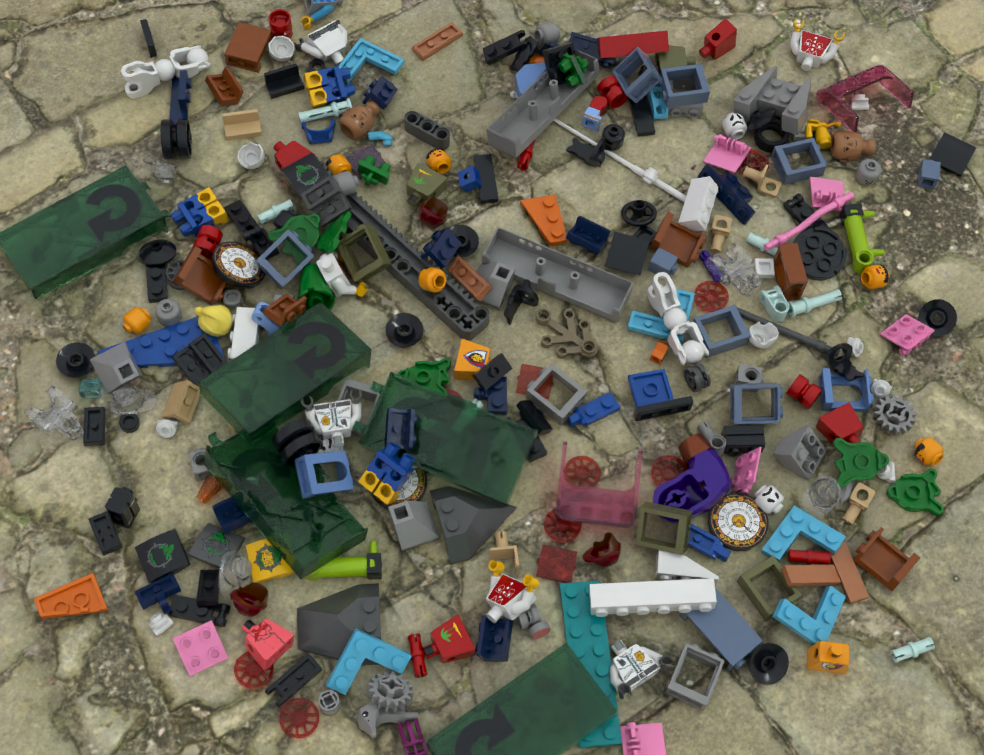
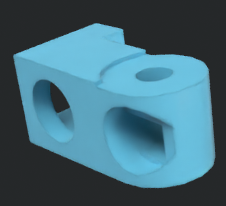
[647,86,668,120]

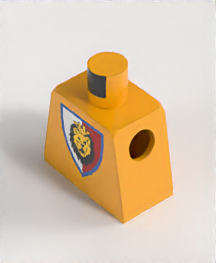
[454,339,492,380]
[807,641,849,674]

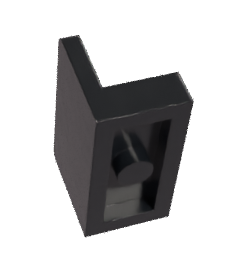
[264,64,304,99]

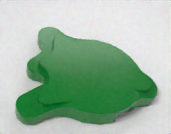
[317,210,352,253]
[268,213,320,265]
[397,358,451,401]
[833,438,889,487]
[886,468,944,516]

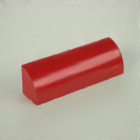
[597,30,669,58]

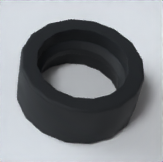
[754,118,789,153]

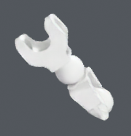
[121,45,211,99]
[647,272,709,366]

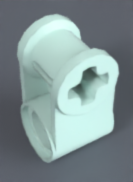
[759,285,789,323]

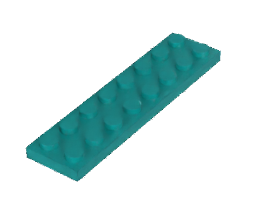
[559,580,622,749]

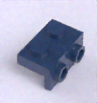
[362,76,398,110]
[566,216,611,254]
[420,228,462,269]
[384,408,417,450]
[212,492,262,534]
[476,615,513,662]

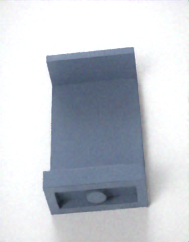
[679,588,763,672]

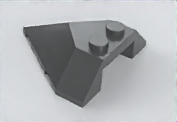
[430,486,517,565]

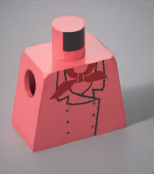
[242,619,294,670]

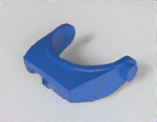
[301,118,336,144]

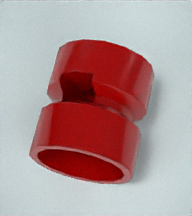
[268,9,293,38]
[597,75,628,109]
[192,225,223,260]
[786,374,823,410]

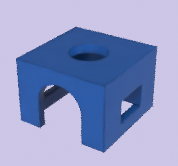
[458,166,482,192]

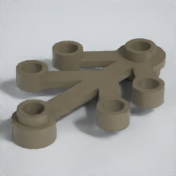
[536,308,598,359]

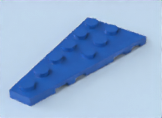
[98,316,225,368]

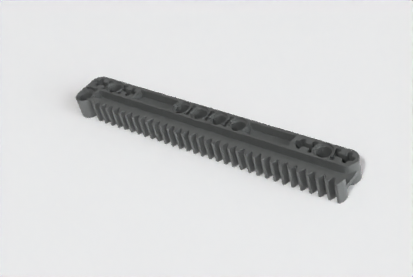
[316,157,490,341]

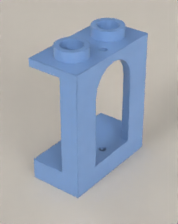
[818,368,874,412]
[295,450,354,499]

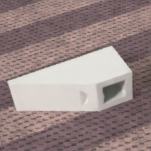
[655,550,719,585]

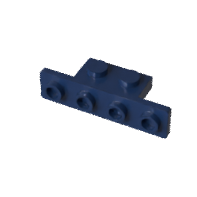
[549,32,616,68]
[169,71,192,127]
[698,164,755,225]

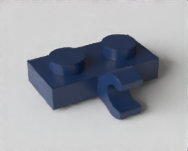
[474,377,507,415]
[134,573,181,614]

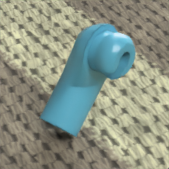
[368,131,393,146]

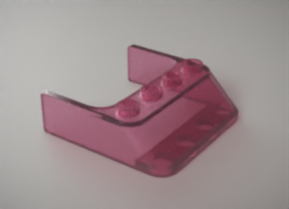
[816,65,914,132]
[556,441,643,528]

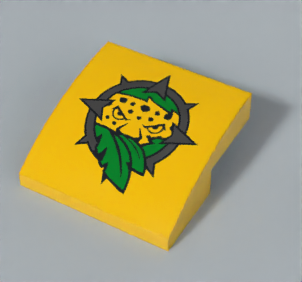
[246,534,297,584]

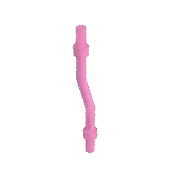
[764,192,854,251]

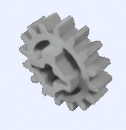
[873,394,917,436]
[367,671,414,712]

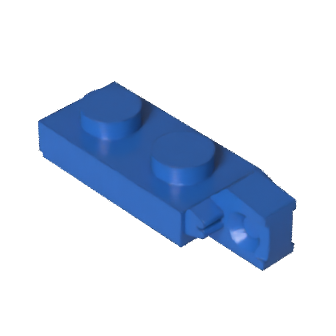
[567,392,620,428]
[675,524,731,562]

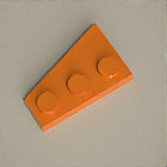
[520,194,568,246]
[34,573,109,619]

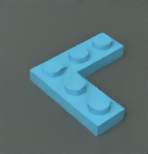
[339,38,404,85]
[627,289,695,344]
[761,506,846,562]
[772,586,846,645]
[326,628,412,695]

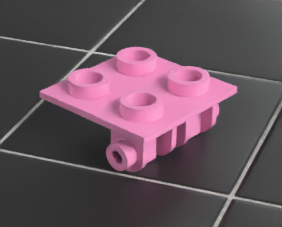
[703,134,751,173]
[809,177,850,212]
[880,314,935,356]
[731,447,762,495]
[172,620,228,677]
[620,722,666,755]

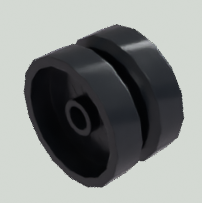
[160,119,192,160]
[271,418,323,467]

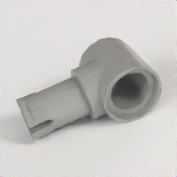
[697,421,726,458]

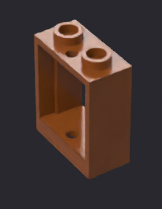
[774,243,808,301]

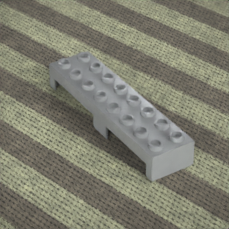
[486,49,599,158]
[482,227,634,322]

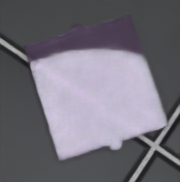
[345,143,386,180]

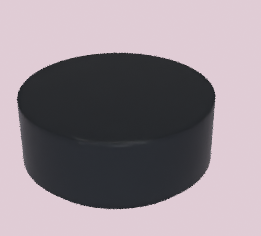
[119,413,140,433]

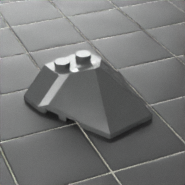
[297,583,381,666]

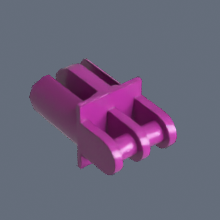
[397,718,428,755]

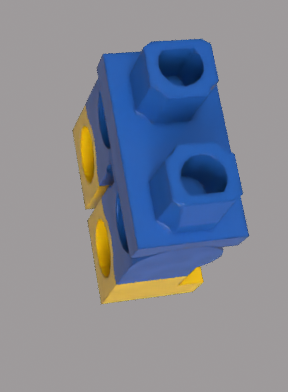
[303,66,355,110]
[171,187,229,237]
[358,442,415,505]

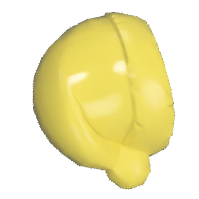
[194,305,232,337]

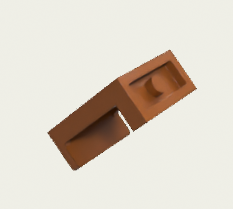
[224,22,273,73]
[649,212,707,268]
[173,246,230,305]
[854,527,920,591]

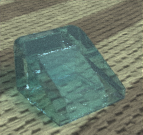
[79,379,102,398]

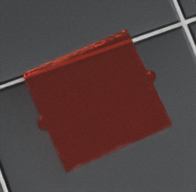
[516,364,554,399]
[536,544,577,583]

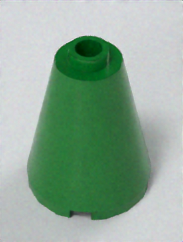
[297,263,335,316]

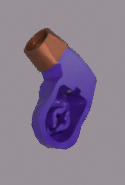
[653,433,731,523]

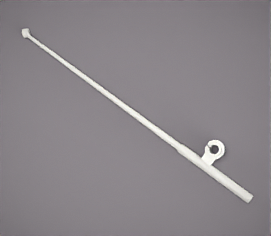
[510,91,686,202]

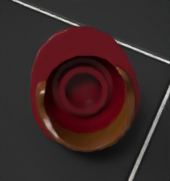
[418,197,448,227]
[583,532,621,567]
[230,582,268,617]

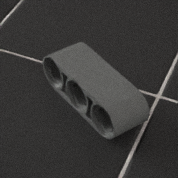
[404,111,450,150]

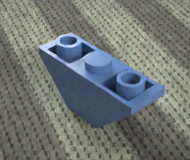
[515,62,547,98]

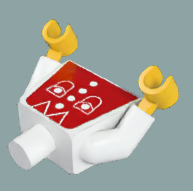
[790,18,845,71]
[316,250,369,297]
[486,560,539,623]

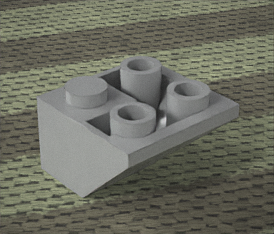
[465,262,515,309]
[90,342,143,394]
[773,425,827,480]
[388,500,440,551]

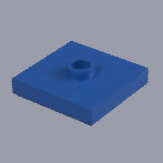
[627,369,674,407]

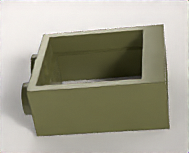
[337,224,392,283]
[634,501,693,555]
[737,555,802,622]

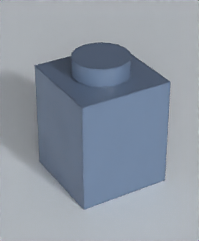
[916,159,941,189]
[648,248,678,276]

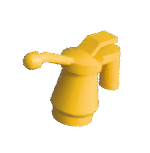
[805,119,841,149]

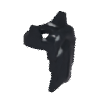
[510,36,548,71]
[566,138,612,167]
[504,279,539,325]
[821,343,865,381]

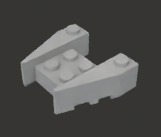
[734,66,811,135]

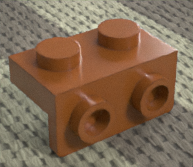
[205,67,243,106]
[263,293,308,326]

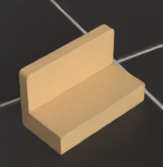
[222,109,262,141]
[162,380,202,424]

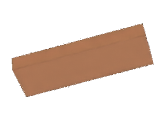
[412,22,463,61]
[447,255,492,301]
[826,541,869,604]
[781,564,841,587]

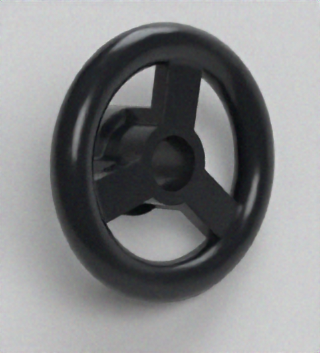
[621,200,657,227]

